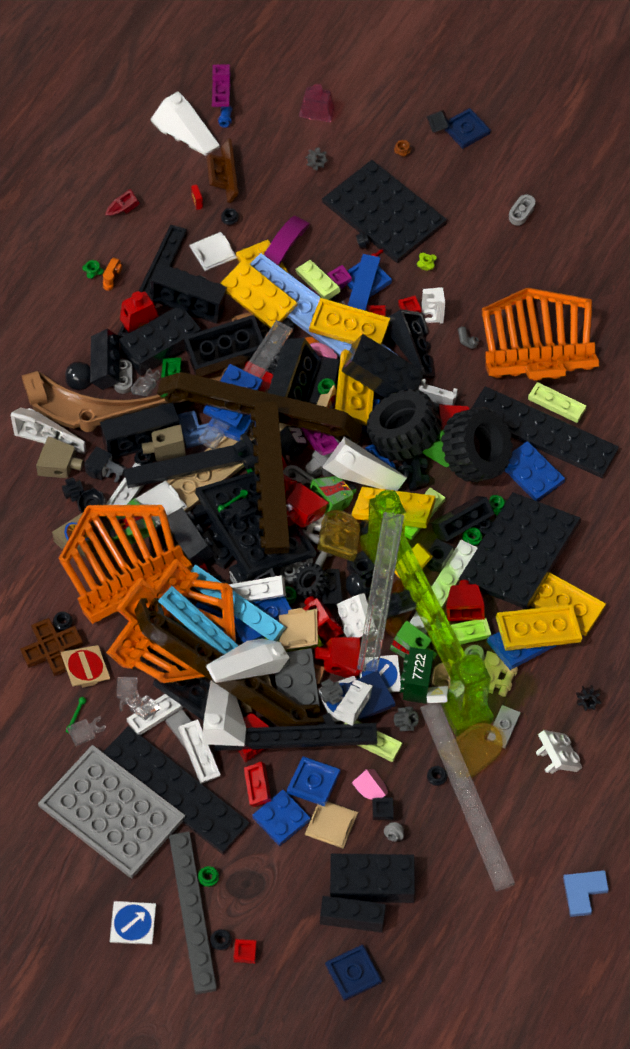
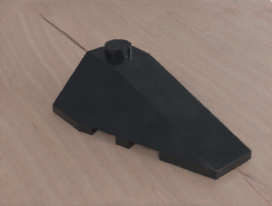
[387,309,435,378]

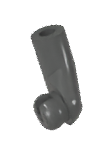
[458,327,479,349]

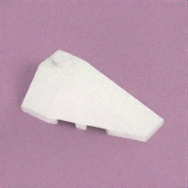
[151,92,220,156]
[11,407,86,454]
[323,437,407,491]
[206,639,289,683]
[203,681,246,746]

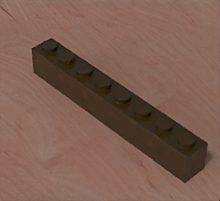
[250,401,290,554]

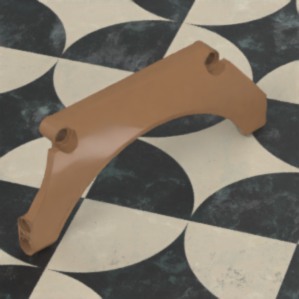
[22,312,255,432]

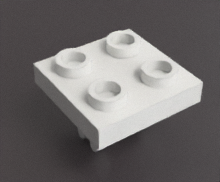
[337,593,381,638]
[536,730,582,774]

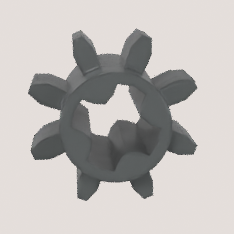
[305,148,328,170]
[319,679,343,705]
[394,707,419,731]

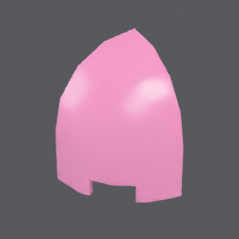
[310,342,337,359]
[352,769,388,800]

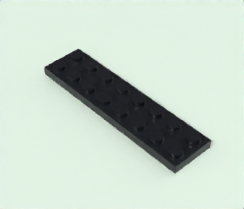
[471,386,619,478]
[102,726,250,855]

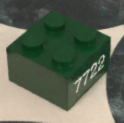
[400,647,434,704]

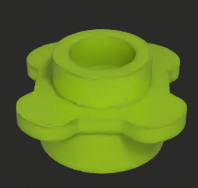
[417,253,436,271]

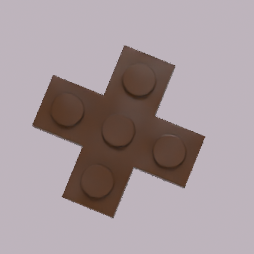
[20,618,83,676]

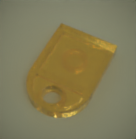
[317,510,360,561]
[438,723,503,784]

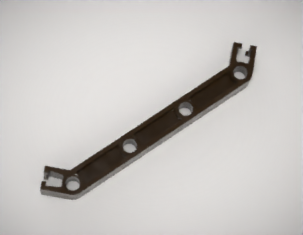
[157,372,363,443]
[134,598,324,727]

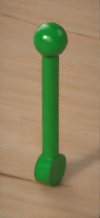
[218,490,248,512]
[66,697,86,734]

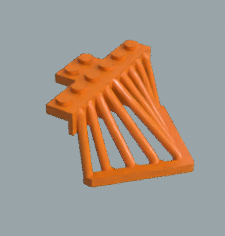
[482,288,599,381]
[59,505,193,624]
[106,559,236,683]

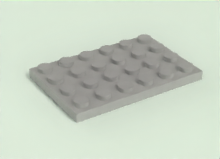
[38,745,185,879]

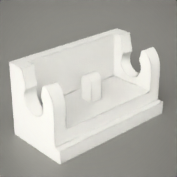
[421,287,445,324]
[418,379,458,405]
[333,680,372,726]

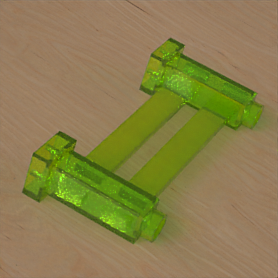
[360,490,493,737]

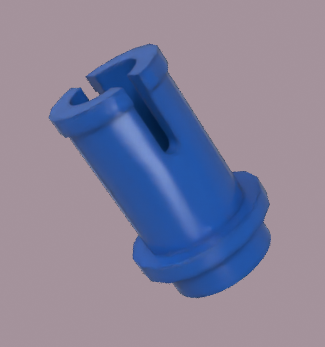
[218,106,232,127]

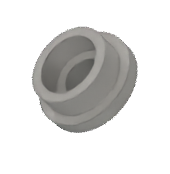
[384,822,404,841]

